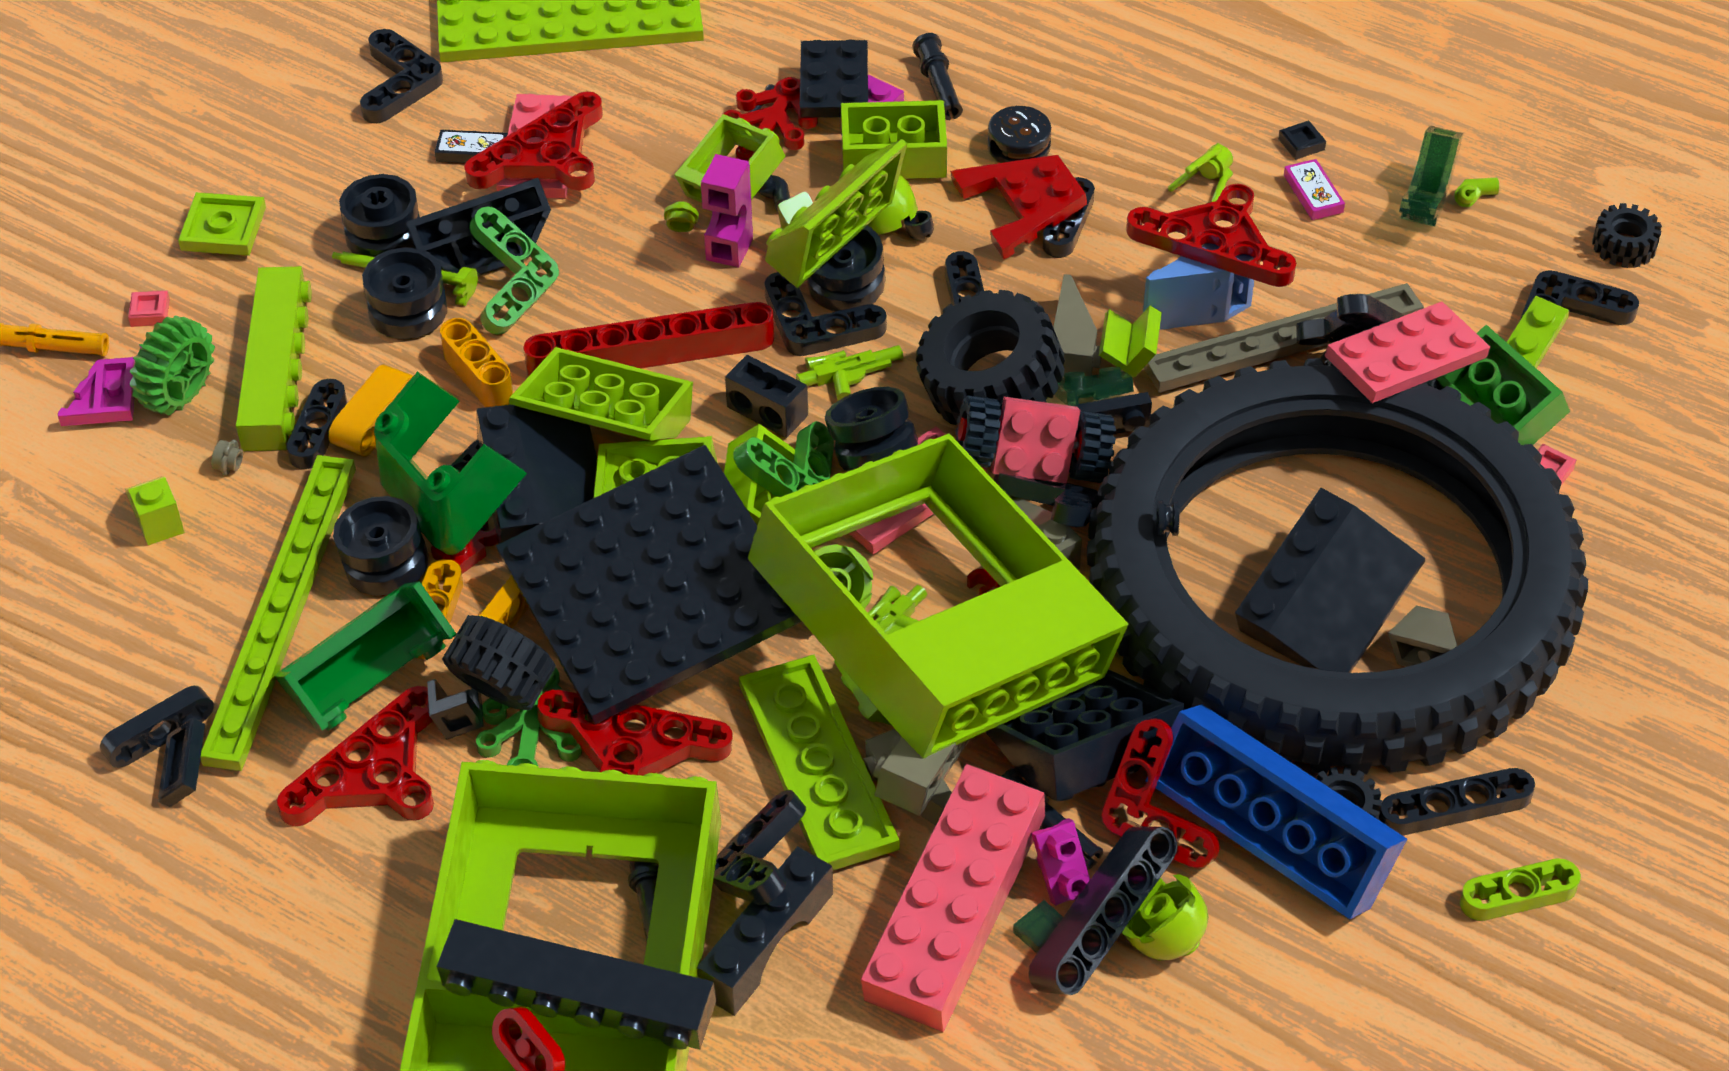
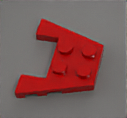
[950,155,1087,259]

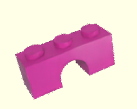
[701,154,753,268]

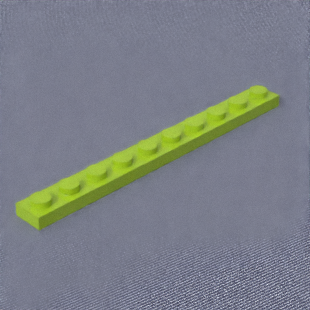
[200,455,356,771]

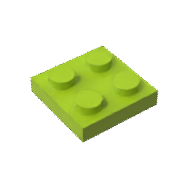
[178,192,266,256]

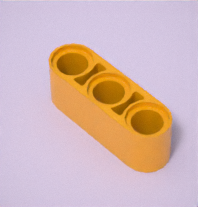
[440,318,513,407]
[329,364,413,457]

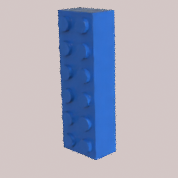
[1146,704,1408,919]

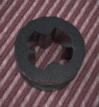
[1156,500,1180,536]

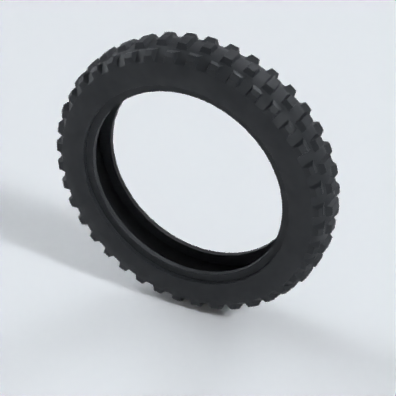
[1087,358,1588,775]

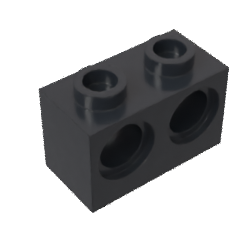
[725,355,808,438]

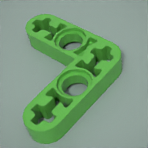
[470,207,559,335]
[733,421,834,497]

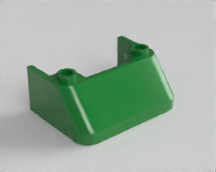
[374,371,527,555]
[274,581,457,731]

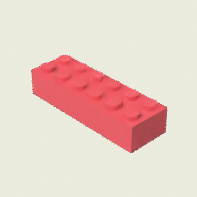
[861,764,1045,1032]

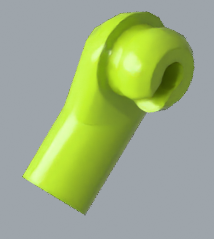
[1454,177,1499,207]

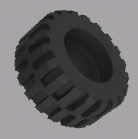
[916,290,1065,425]

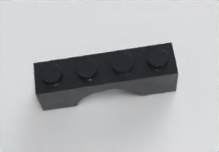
[697,846,833,1016]

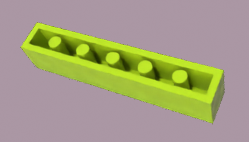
[236,266,312,451]

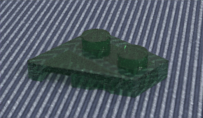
[1055,367,1134,406]

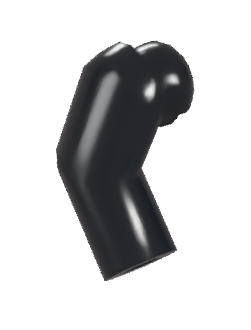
[758,175,791,211]

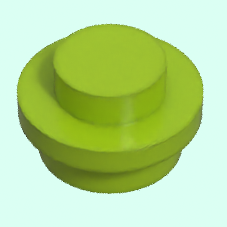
[664,201,699,232]

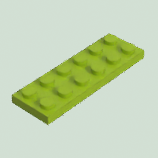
[739,654,900,871]

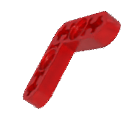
[1102,718,1220,868]

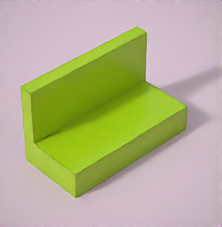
[1099,305,1162,378]

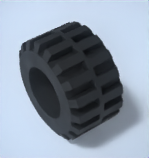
[442,615,556,710]

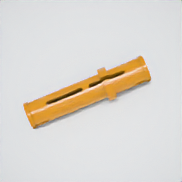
[0,323,109,357]

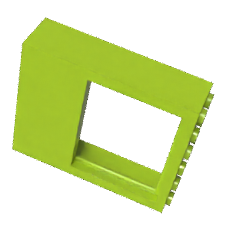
[748,433,1128,759]

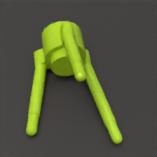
[1168,143,1233,202]

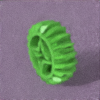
[130,316,215,416]

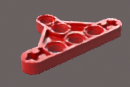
[464,91,603,191]
[1126,184,1297,287]
[277,686,434,826]
[537,690,733,776]

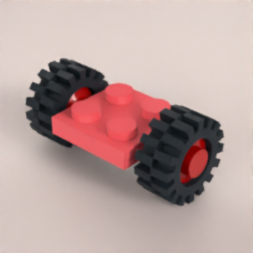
[955,396,1116,483]

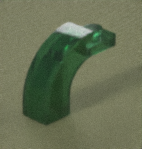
[1399,125,1464,227]

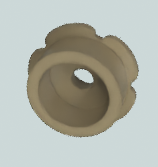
[211,439,243,476]

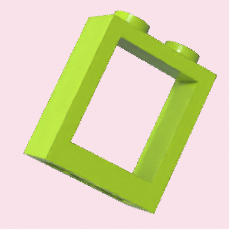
[674,114,786,203]

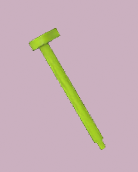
[332,251,478,306]

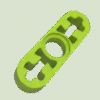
[1460,858,1581,921]

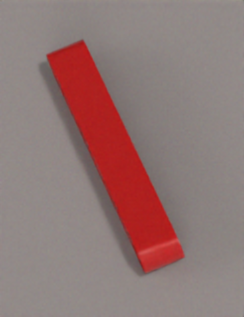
[523,302,774,377]

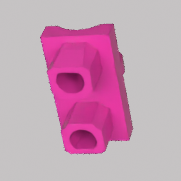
[1031,818,1090,906]

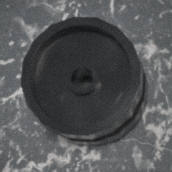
[339,174,420,257]
[807,226,886,312]
[362,247,447,339]
[825,387,918,471]
[333,496,429,596]

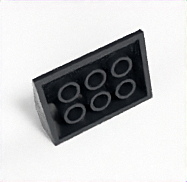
[476,404,598,544]
[1235,487,1425,673]
[986,669,1185,801]

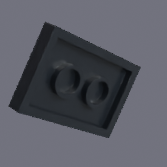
[800,39,868,118]

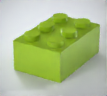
[841,100,947,179]

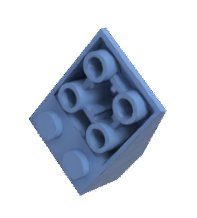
[1143,243,1254,330]

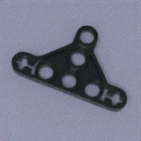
[1296,294,1405,346]

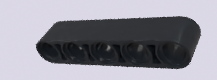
[1029,826,1177,995]

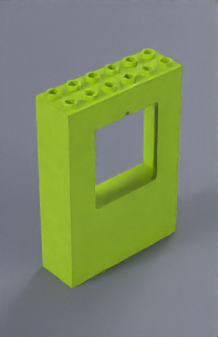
[400,760,721,1071]

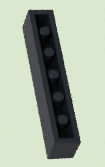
[436,919,716,1050]

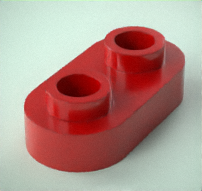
[492,1007,565,1071]

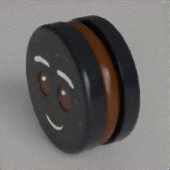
[988,106,1052,163]

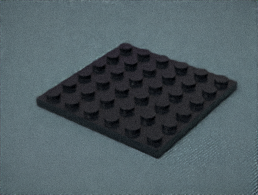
[496,445,802,724]

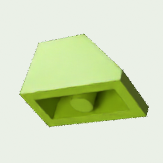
[125,476,185,545]

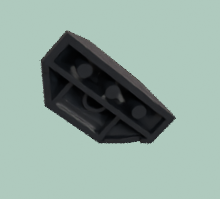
[405,178,551,276]

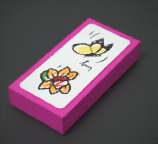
[1284,159,1345,220]

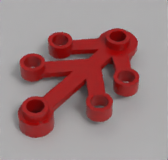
[722,77,818,161]

